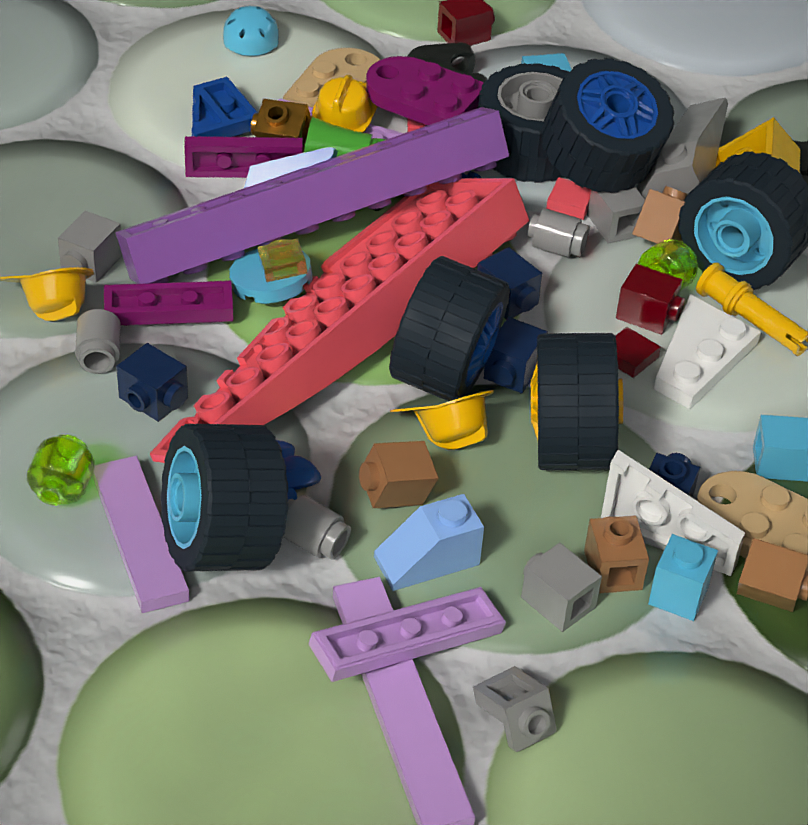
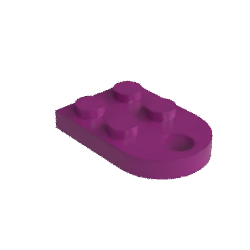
[366,56,484,125]

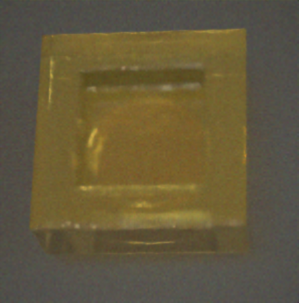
[257,238,308,282]

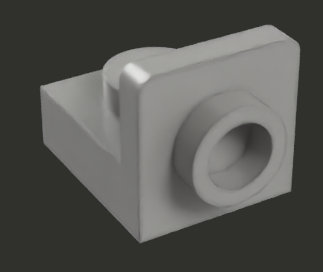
[473,666,556,752]

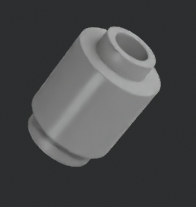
[527,208,590,258]
[75,309,121,374]
[283,495,351,560]

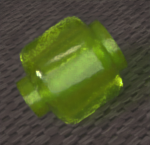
[638,239,698,291]
[27,435,95,506]

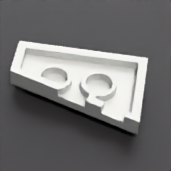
[654,294,761,409]
[601,450,745,576]

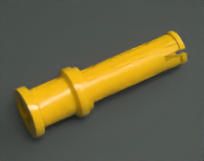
[696,262,808,356]

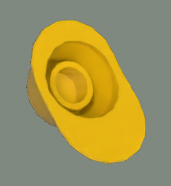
[311,74,378,132]
[0,267,94,321]
[390,390,494,450]

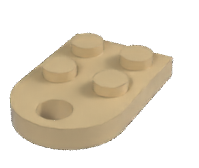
[283,48,380,108]
[696,471,808,571]

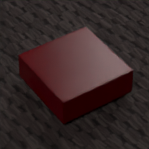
[615,327,661,378]

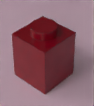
[437,0,495,46]
[615,264,685,335]

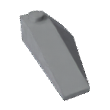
[637,97,728,199]

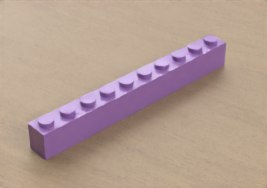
[115,107,509,284]

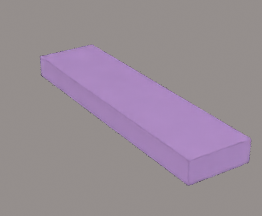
[92,455,189,613]
[309,587,506,682]

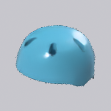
[223,6,279,56]

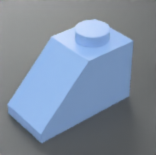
[374,494,484,591]

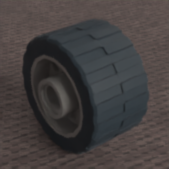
[478,63,569,183]

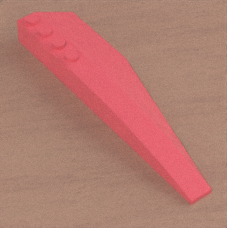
[149,178,530,463]

